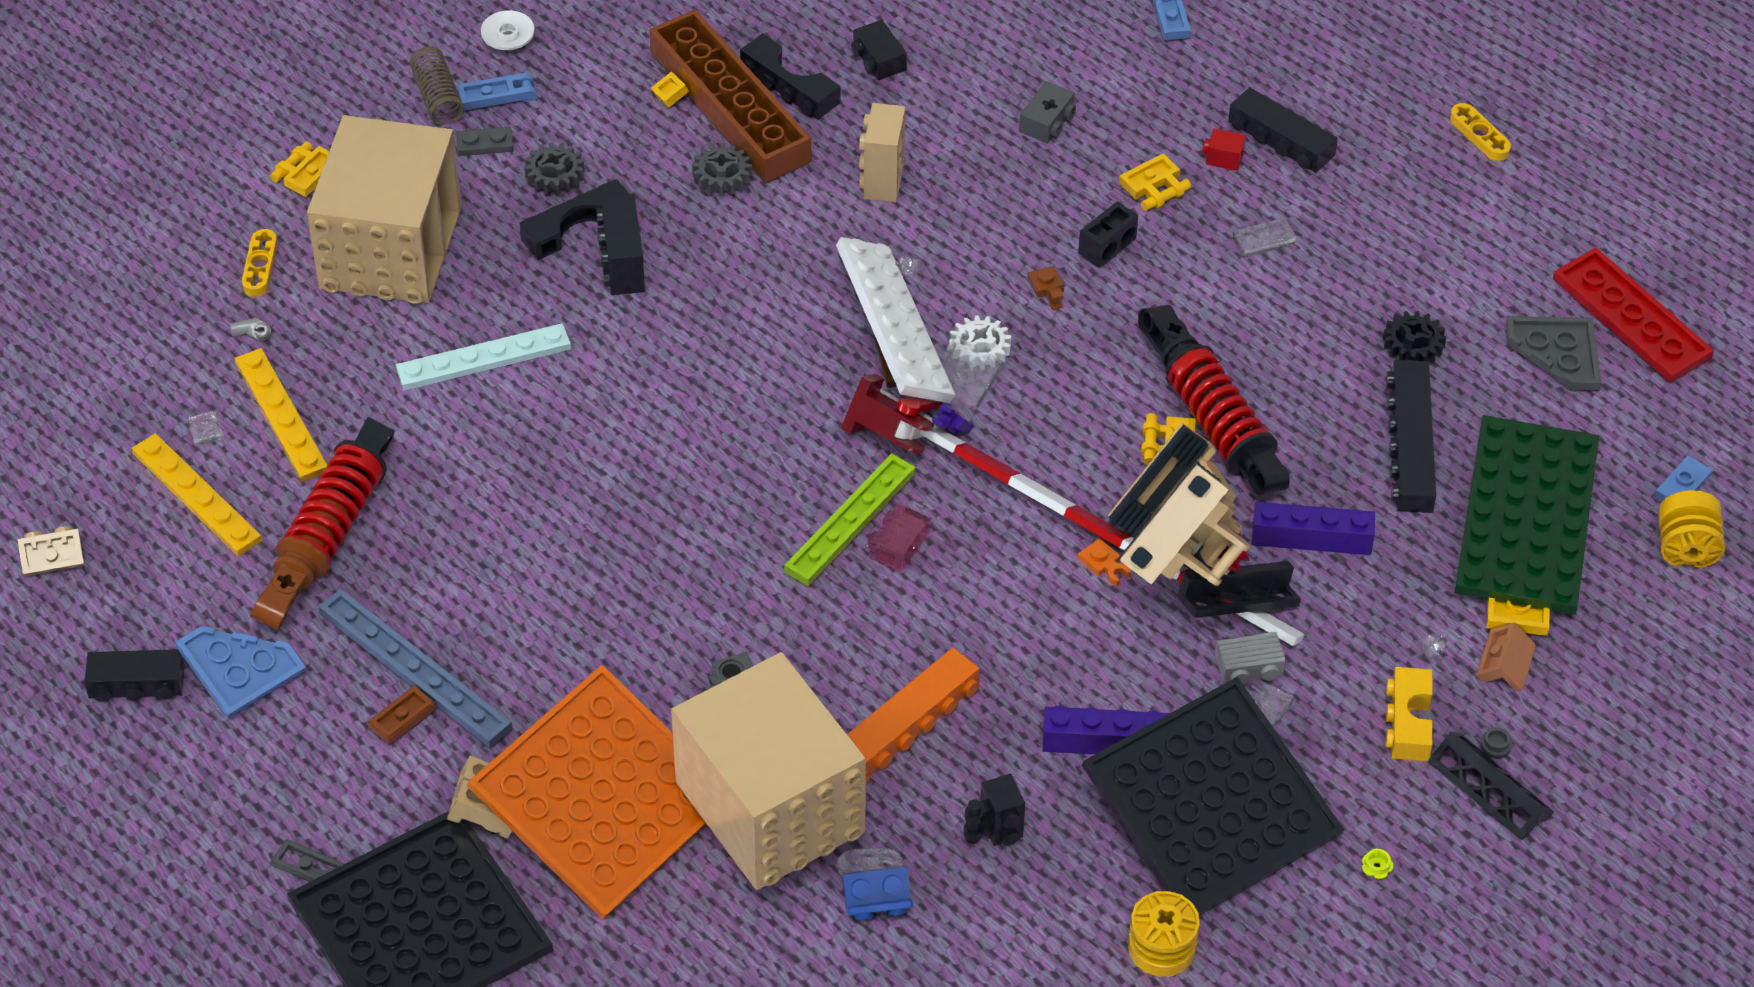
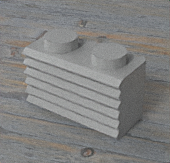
[1215,632,1285,684]

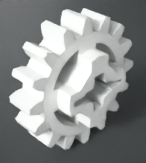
[949,315,1011,371]

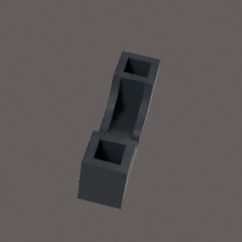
[740,33,841,120]
[519,179,629,260]

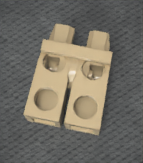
[447,755,512,839]

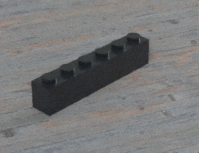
[1386,360,1436,513]

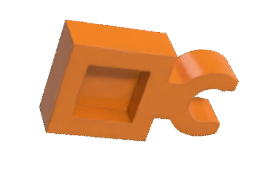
[1077,538,1131,587]

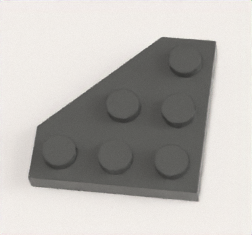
[1505,316,1601,390]

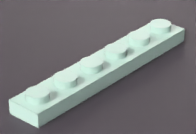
[396,323,571,391]

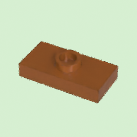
[367,685,436,745]

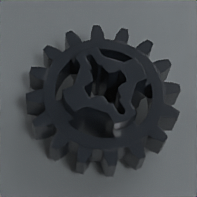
[1383,311,1446,362]

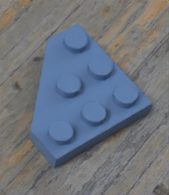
[175,626,306,719]

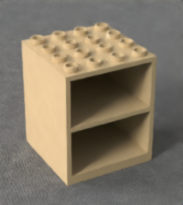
[307,115,462,304]
[671,652,866,891]

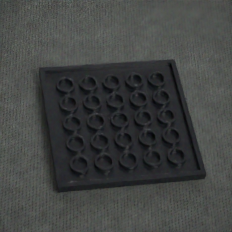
[1082,677,1345,916]
[287,811,553,987]

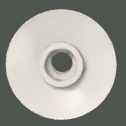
[481,11,535,50]

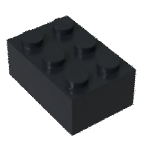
[596,194,645,295]

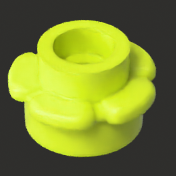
[1362,849,1393,879]

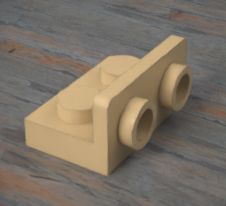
[17,526,85,576]

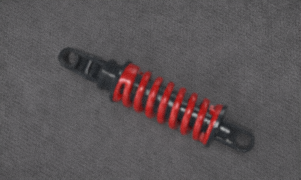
[1138,305,1290,495]

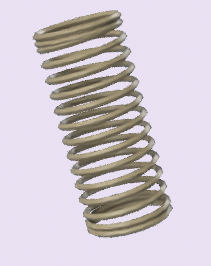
[409,46,464,125]

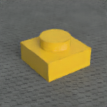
[651,71,689,108]

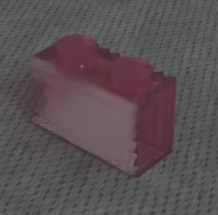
[867,503,931,573]

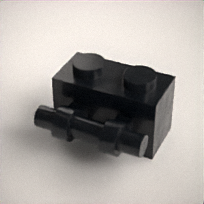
[964,773,1025,846]

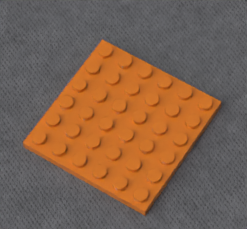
[467,665,706,920]

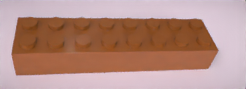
[649,9,812,183]

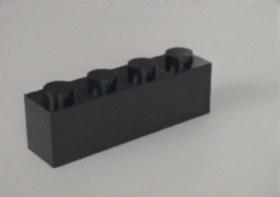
[1228,87,1338,173]

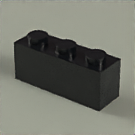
[84,649,185,701]

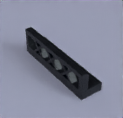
[1178,561,1301,618]
[1428,731,1554,840]

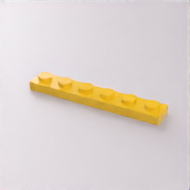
[235,348,327,482]
[131,433,262,556]

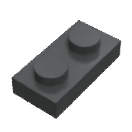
[456,126,513,156]

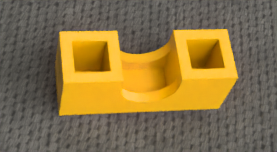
[1385,667,1432,762]

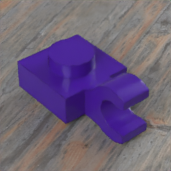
[932,404,974,435]

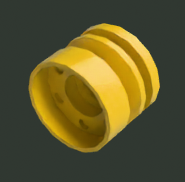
[1658,490,1726,568]
[1128,891,1200,977]

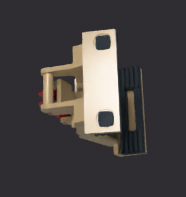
[1108,423,1251,586]

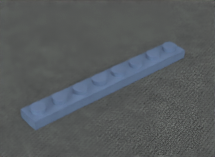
[318,589,512,748]

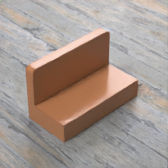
[1476,622,1536,691]

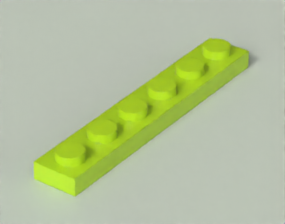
[784,453,915,587]

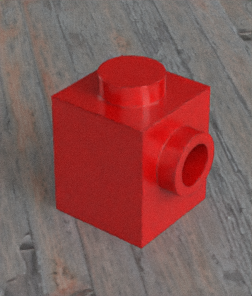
[1202,128,1246,171]

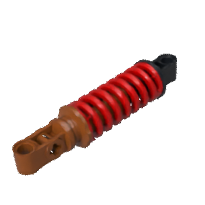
[250,417,395,631]

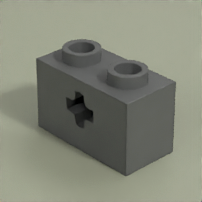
[1019,81,1076,144]

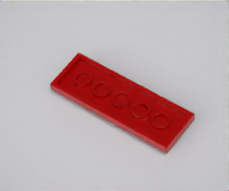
[1553,247,1714,383]

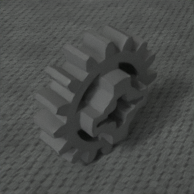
[524,143,585,195]
[692,143,752,196]

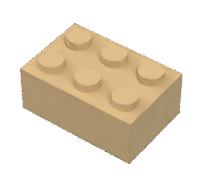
[859,103,905,202]

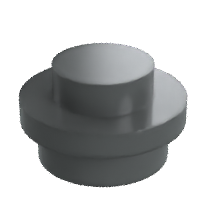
[1480,727,1512,758]

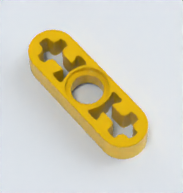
[1450,103,1511,161]
[242,229,278,297]

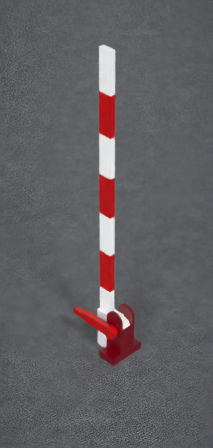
[841,374,1305,646]

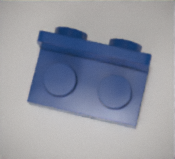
[842,866,913,920]

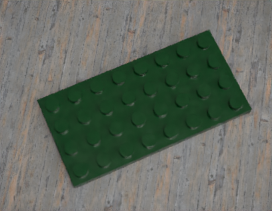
[1454,415,1599,615]

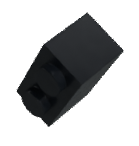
[851,20,907,81]

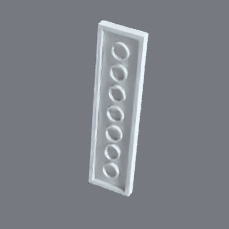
[836,237,955,403]

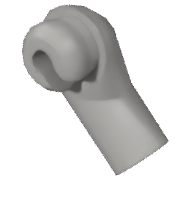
[229,318,271,341]

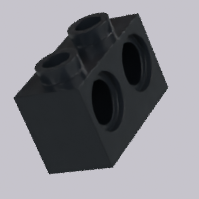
[1078,201,1138,268]

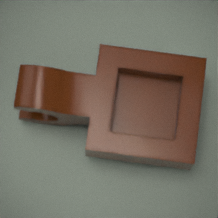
[1028,266,1064,310]

